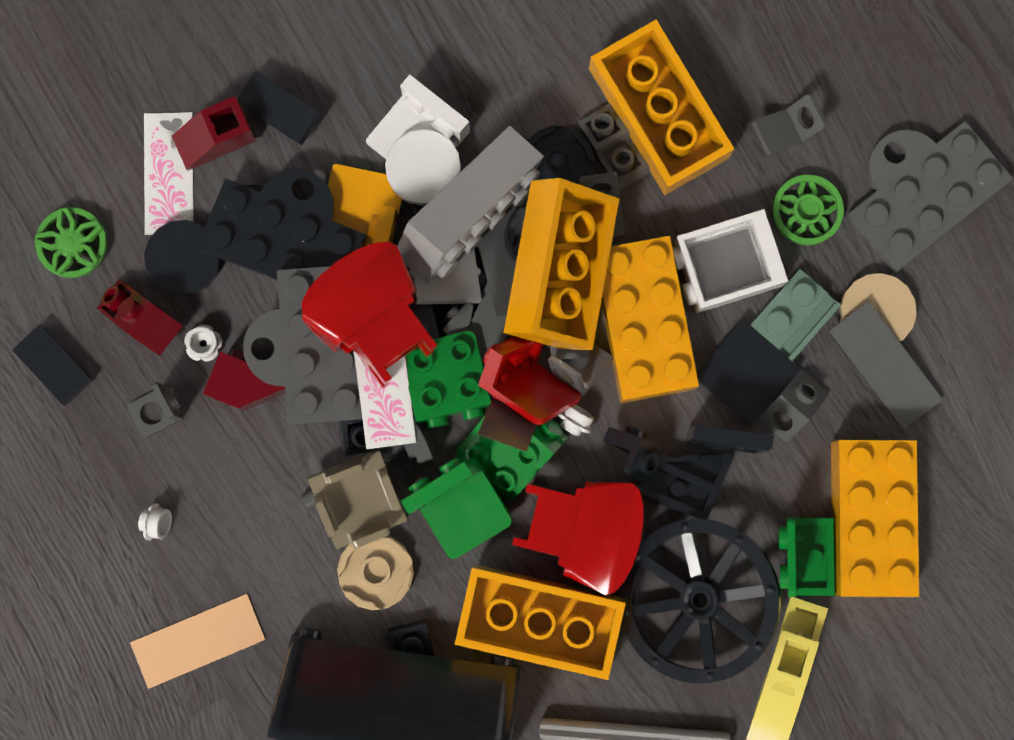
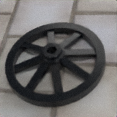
[618,519,781,684]

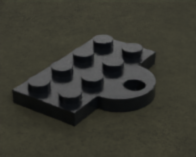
[196,169,367,282]

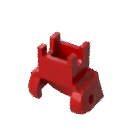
[301,241,437,389]
[512,481,643,595]

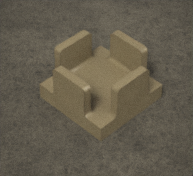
[307,448,408,549]

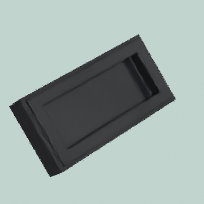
[12,324,94,406]

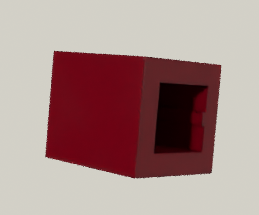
[172,96,256,171]
[96,279,183,356]
[203,349,285,411]

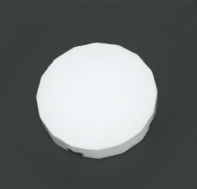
[385,129,461,206]

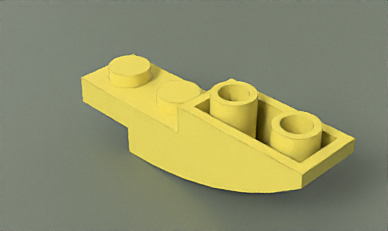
[746,597,828,740]

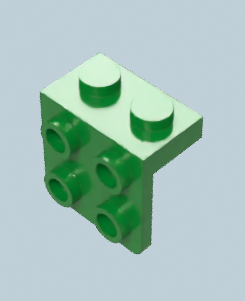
[405,331,491,429]
[456,416,569,501]
[401,457,513,559]
[779,517,835,597]

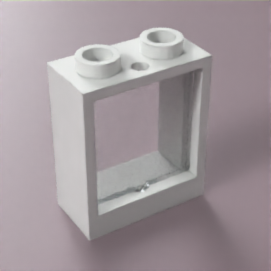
[672,209,788,313]

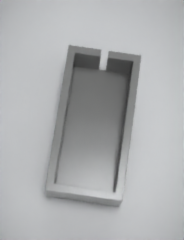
[398,126,544,284]

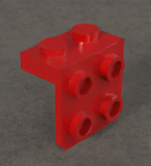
[478,336,581,425]

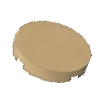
[839,273,917,342]
[337,536,414,610]

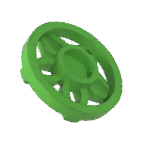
[772,175,844,246]
[35,207,108,278]

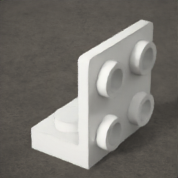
[366,74,470,159]

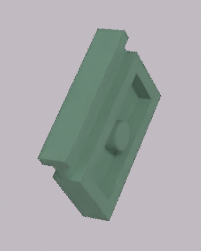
[750,269,841,361]

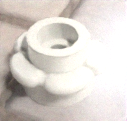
[184,325,222,362]
[559,405,594,436]
[138,503,172,541]

